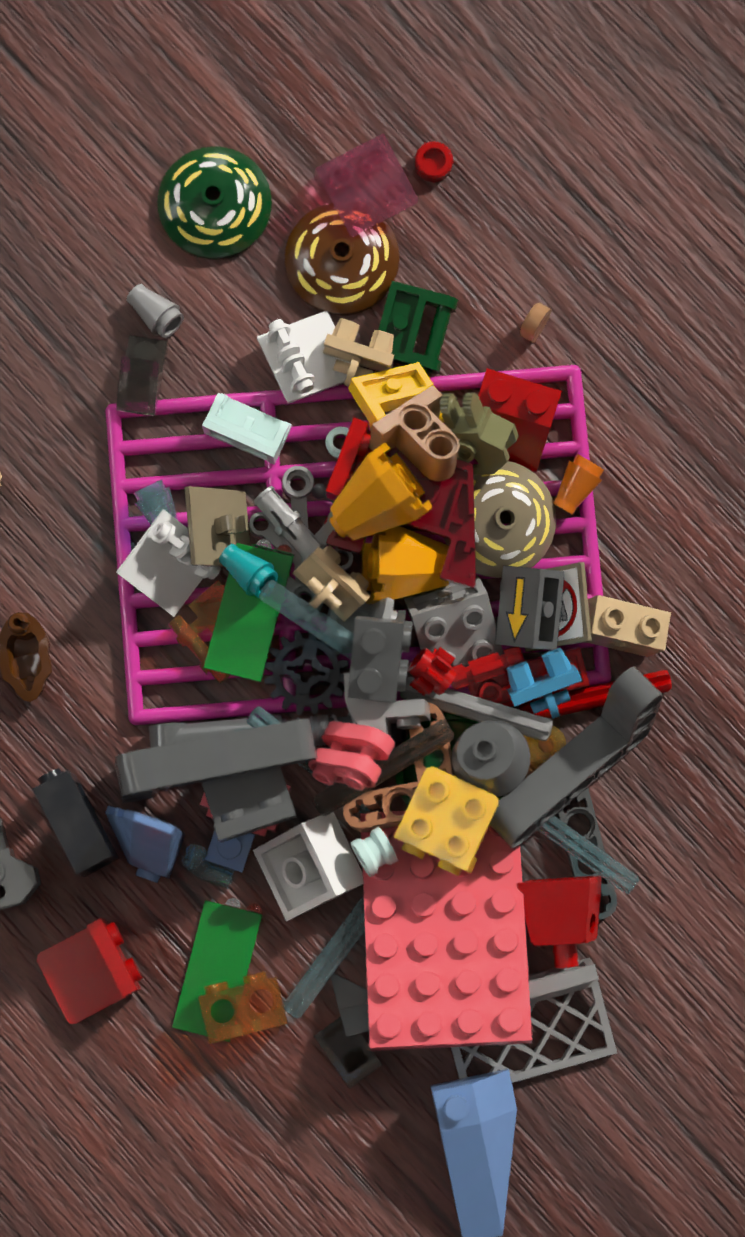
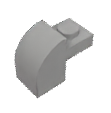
[344,673,431,738]

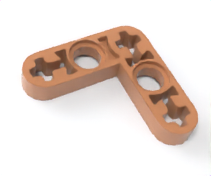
[343,702,455,832]

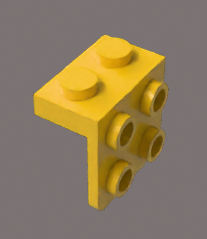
[394,767,499,876]

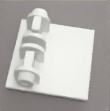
[257,311,351,404]
[116,509,221,617]

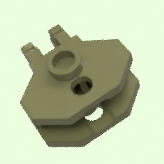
[440,393,519,475]

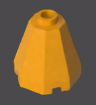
[329,443,432,541]
[362,526,450,604]

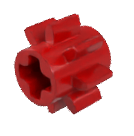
[407,647,457,696]

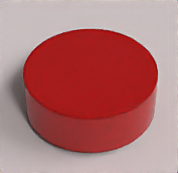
[415,141,453,182]

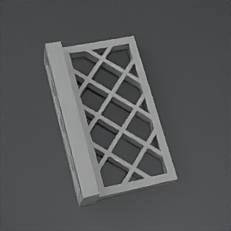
[451,958,617,1083]

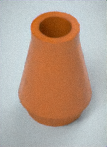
[553,454,604,515]

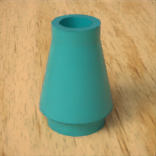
[219,544,278,598]

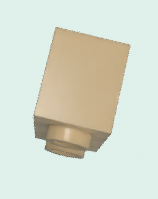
[586,595,671,657]

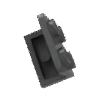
[348,610,413,703]

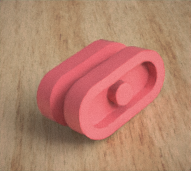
[308,721,395,790]

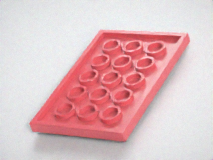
[360,811,532,1051]

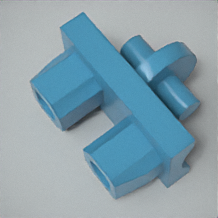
[507,648,582,719]

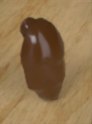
[0,612,52,702]

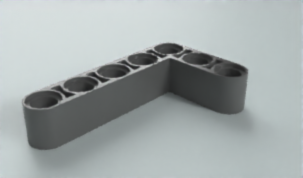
[489,667,663,848]
[115,718,317,803]

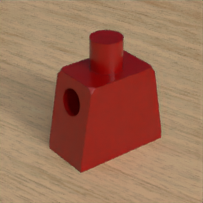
[517,875,602,968]

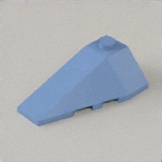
[106,806,185,883]
[430,1069,517,1237]

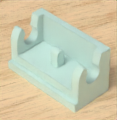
[202,393,292,464]

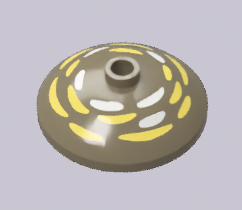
[444,461,556,578]

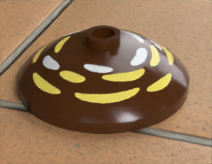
[285,202,399,315]

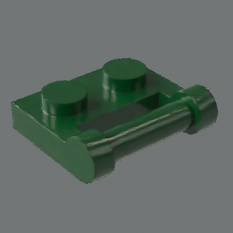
[379,281,458,374]

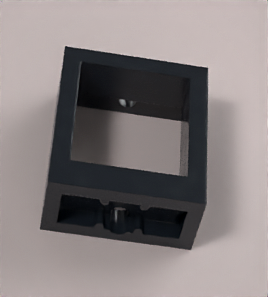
[32,768,120,877]

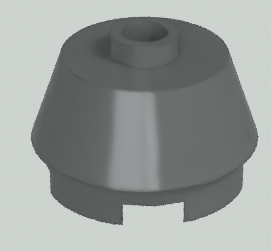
[451,720,530,797]

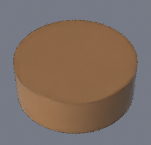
[520,302,552,343]

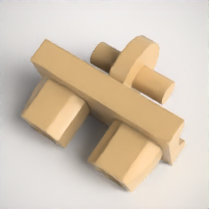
[323,318,394,387]
[293,546,371,622]

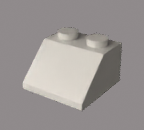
[253,811,364,921]

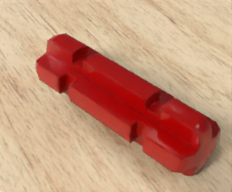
[451,646,525,690]

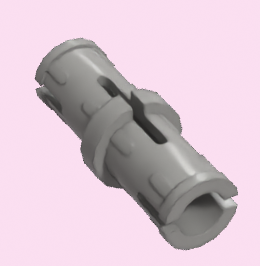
[253,486,324,560]

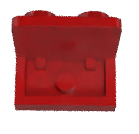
[37,918,143,1024]

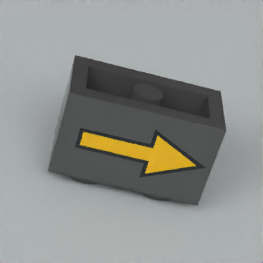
[495,565,565,650]

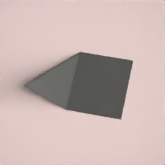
[330,972,369,1037]

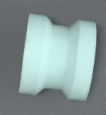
[350,827,398,877]

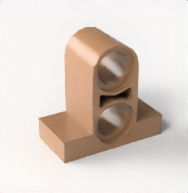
[369,385,459,481]

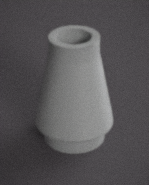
[127,284,184,338]

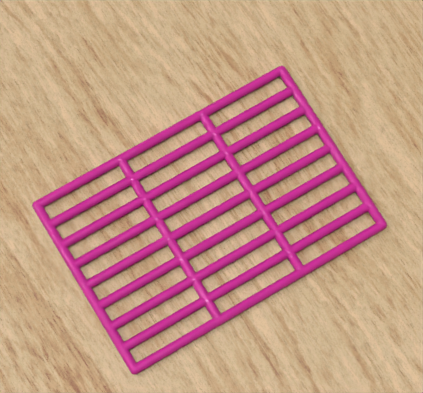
[105,365,611,725]

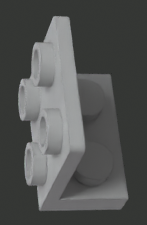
[404,575,503,667]

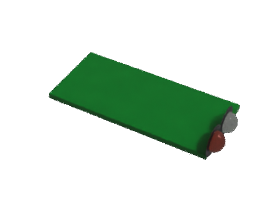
[204,539,295,682]
[172,898,262,1042]

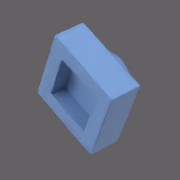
[205,831,255,873]

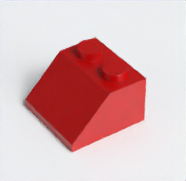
[478,368,562,473]

